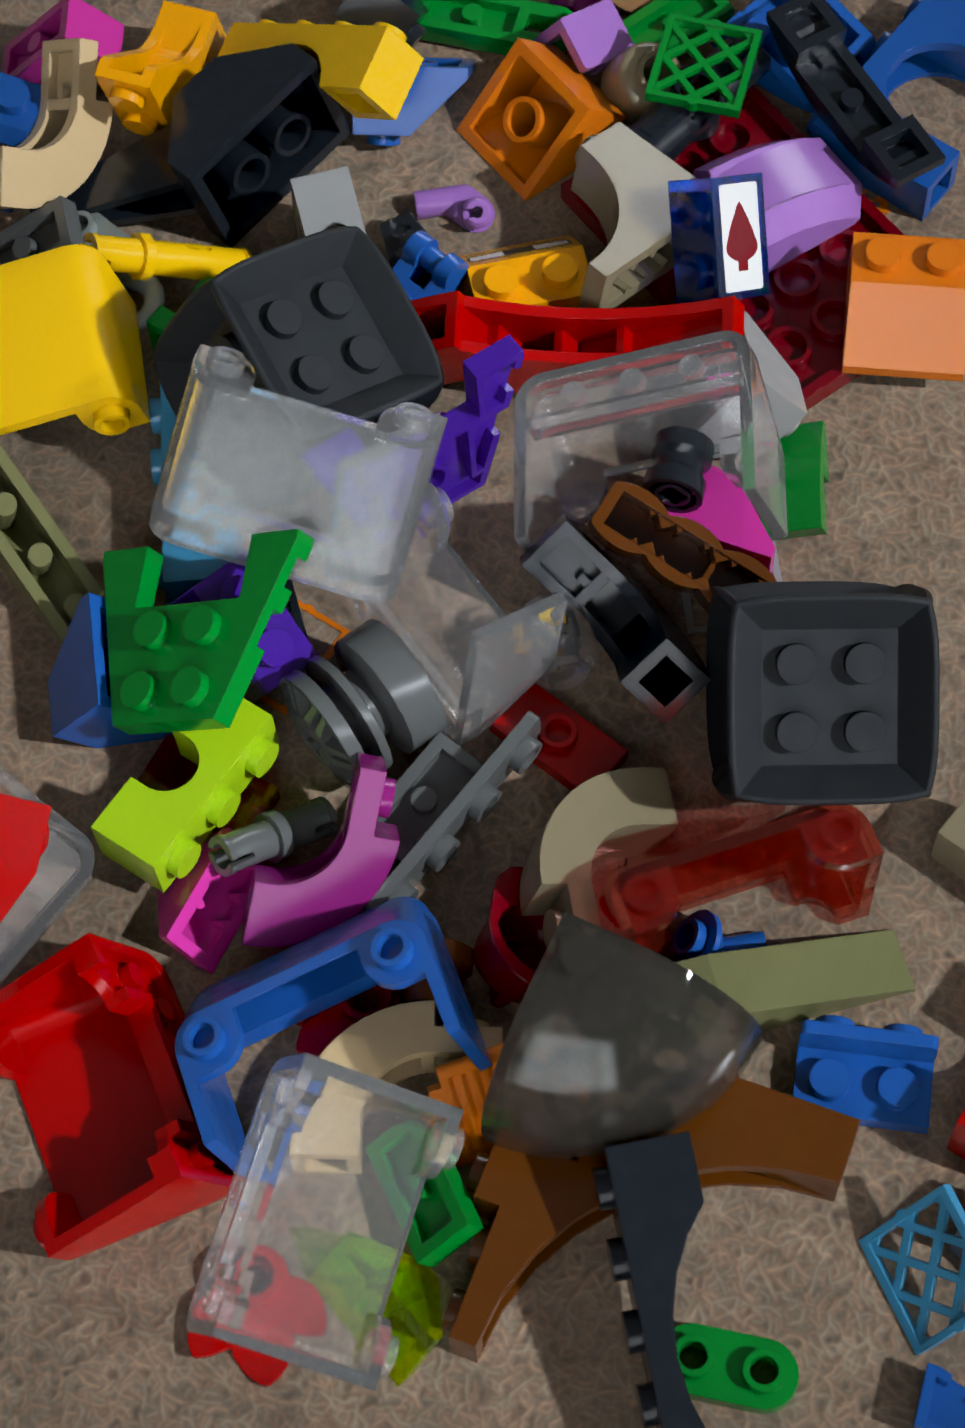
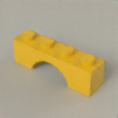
[217,19,424,120]

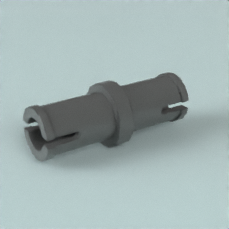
[208,796,338,877]

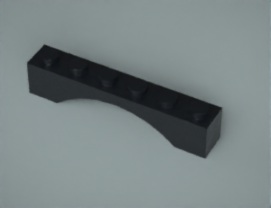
[592,1131,705,1428]

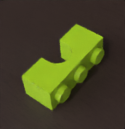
[90,698,280,893]

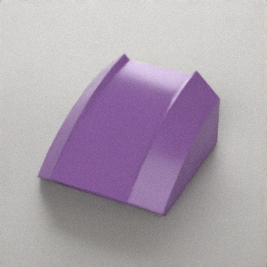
[694,137,862,276]

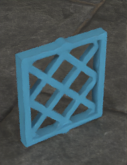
[858,1184,965,1356]

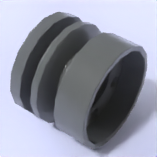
[279,618,447,789]

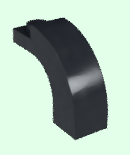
[519,514,712,724]

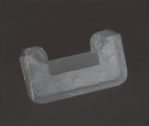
[149,344,448,602]
[187,1053,465,1391]

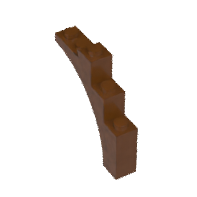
[442,1065,861,1363]

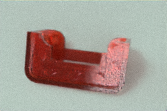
[591,805,884,997]

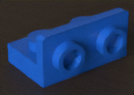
[792,1015,939,1134]

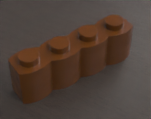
[587,481,777,613]

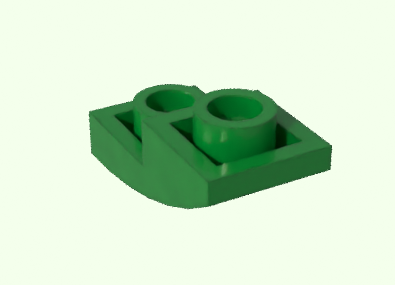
[760,421,829,541]

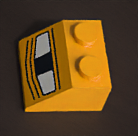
[458,235,588,308]

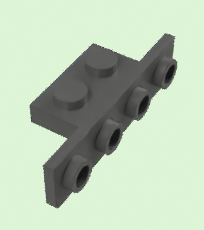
[363,711,543,912]

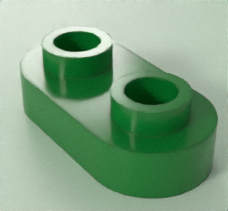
[675,1323,799,1414]

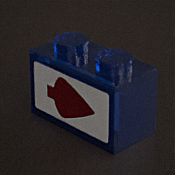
[668,172,770,303]

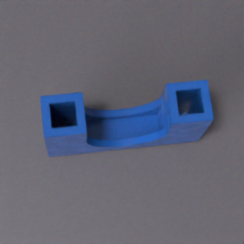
[807,0,965,221]

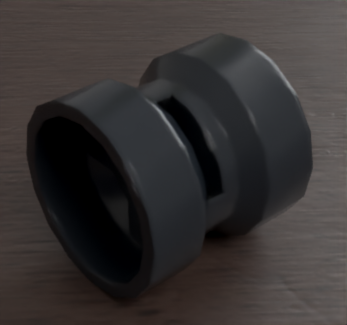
[642,426,715,513]

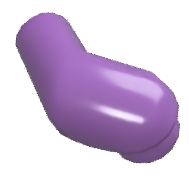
[413,184,495,233]

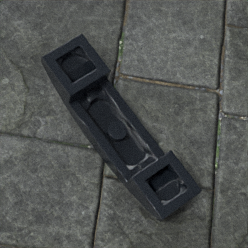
[766,0,946,189]

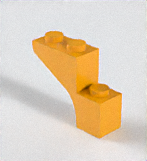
[94,0,227,136]

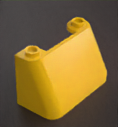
[0,244,151,436]

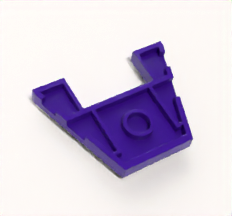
[301,334,524,545]

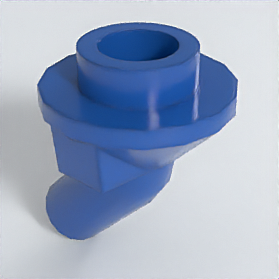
[672,909,767,962]

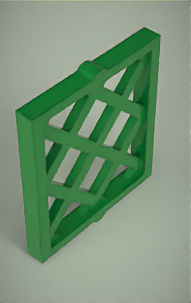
[644,13,763,118]

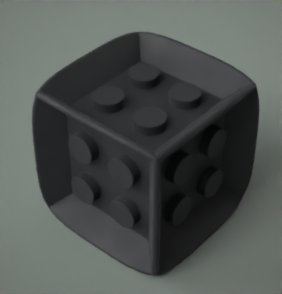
[154,226,444,509]
[706,581,940,806]

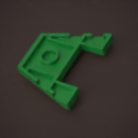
[103,529,314,735]

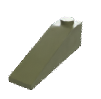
[0,445,105,644]
[640,929,915,1059]

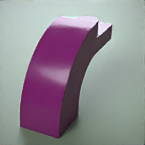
[242,753,400,947]

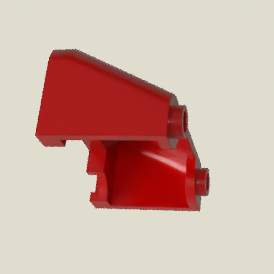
[0,933,245,1260]

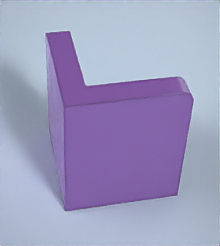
[534,0,634,76]

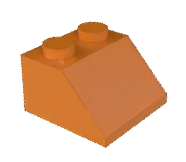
[456,38,627,201]
[842,232,965,382]

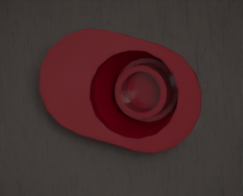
[472,866,576,1008]

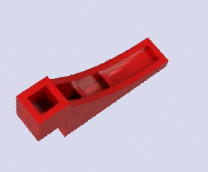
[410,290,745,401]

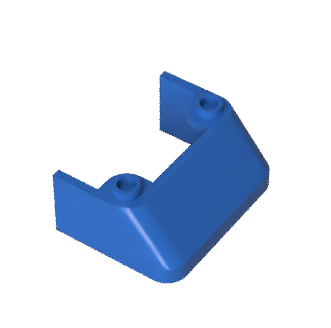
[174,896,493,1181]

